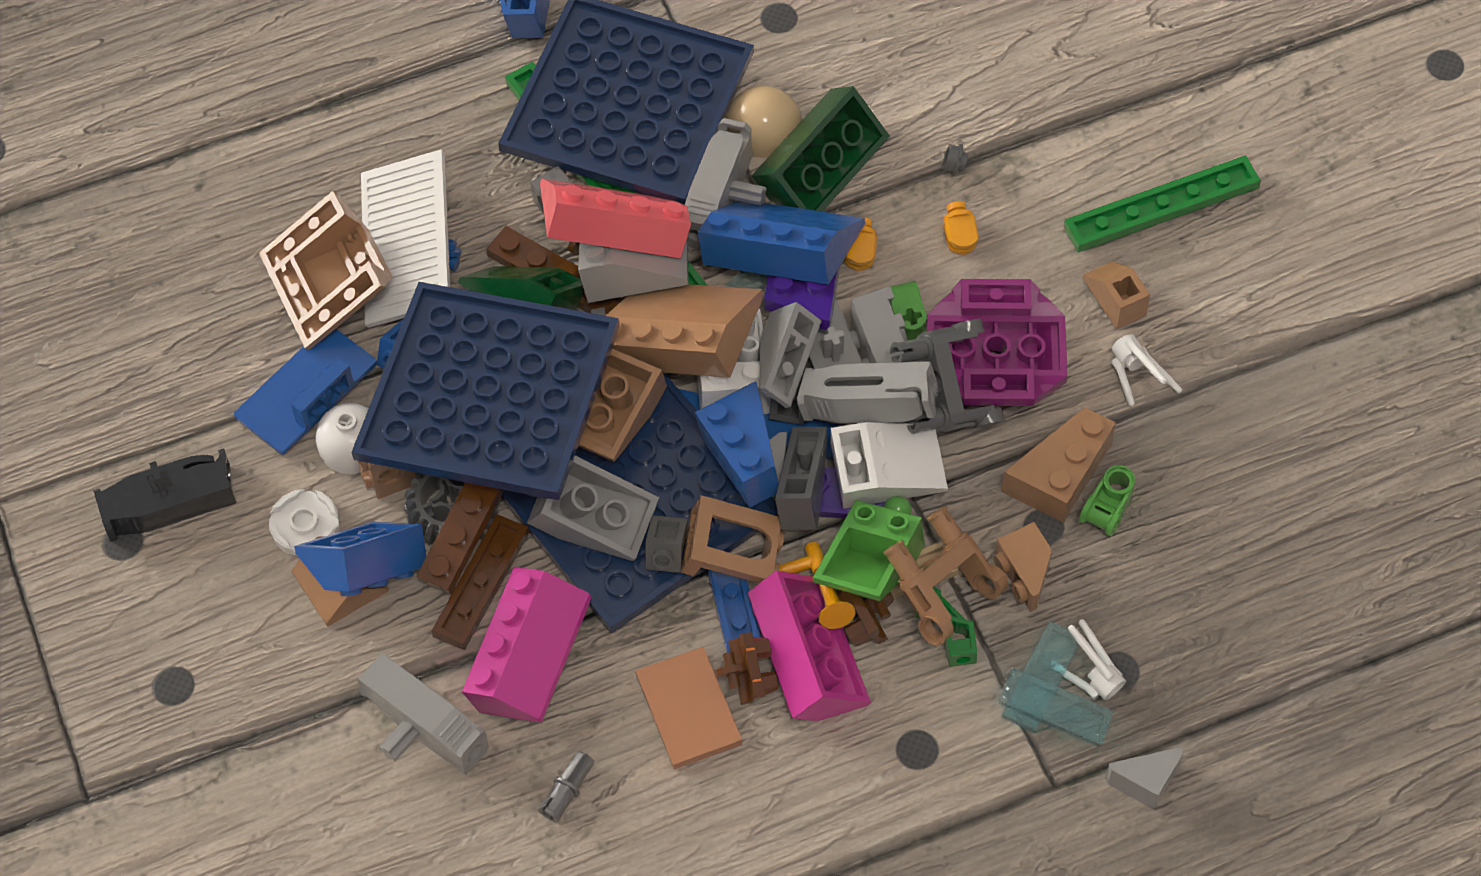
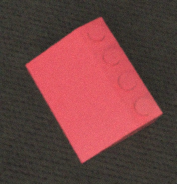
[540,178,691,259]

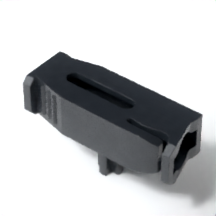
[93,448,236,542]

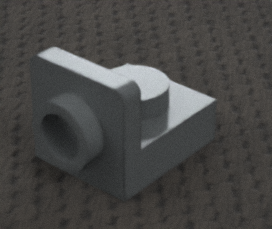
[646,515,688,573]

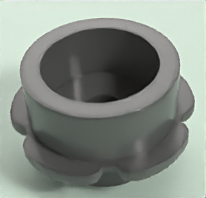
[942,144,968,176]

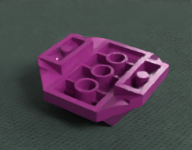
[926,279,1068,406]

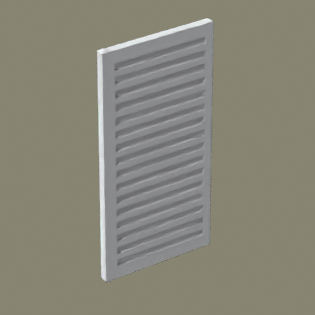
[361,149,450,328]

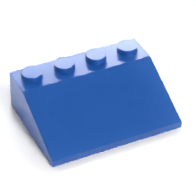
[698,201,866,285]

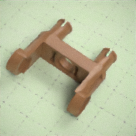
[883,506,1009,646]

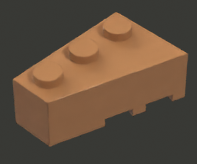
[1001,407,1116,523]

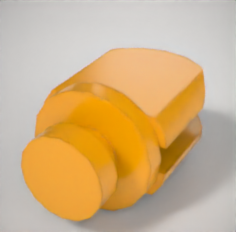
[943,201,979,255]
[844,217,877,271]

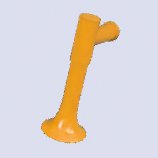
[779,542,855,629]

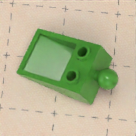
[813,496,925,601]

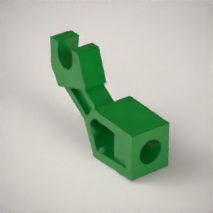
[915,587,977,667]

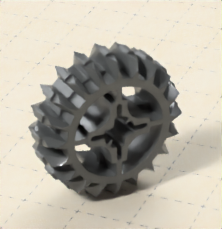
[404,473,500,546]

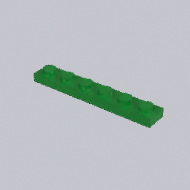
[1064,155,1261,253]

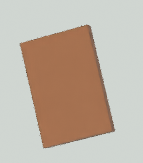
[635,647,742,769]

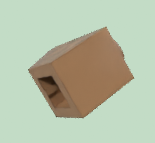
[1083,261,1150,329]
[993,522,1052,612]

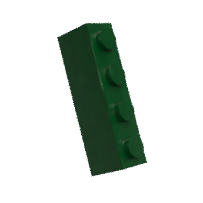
[751,86,890,212]

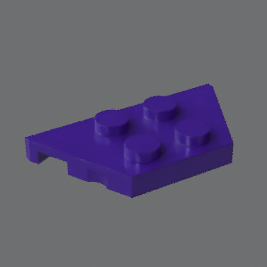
[764,266,840,331]

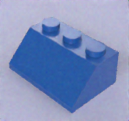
[294,521,426,596]

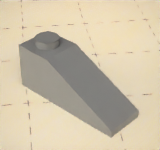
[760,302,821,408]

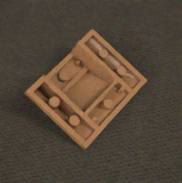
[259,191,392,350]

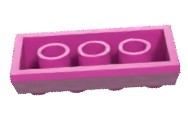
[462,567,592,723]
[748,570,871,721]

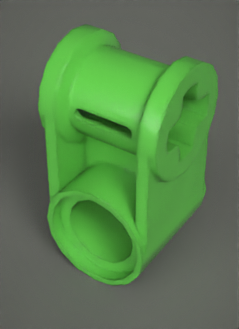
[890,281,927,341]
[1079,465,1135,537]

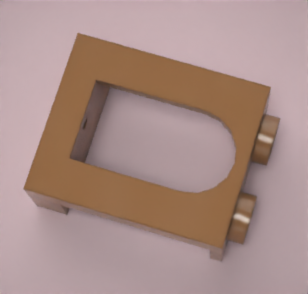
[680,495,785,584]

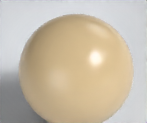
[725,85,802,157]

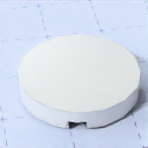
[269,489,340,556]

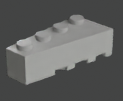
[850,286,940,434]

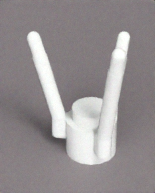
[1111,334,1182,407]
[1050,619,1126,700]

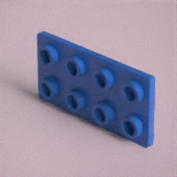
[234,329,377,455]

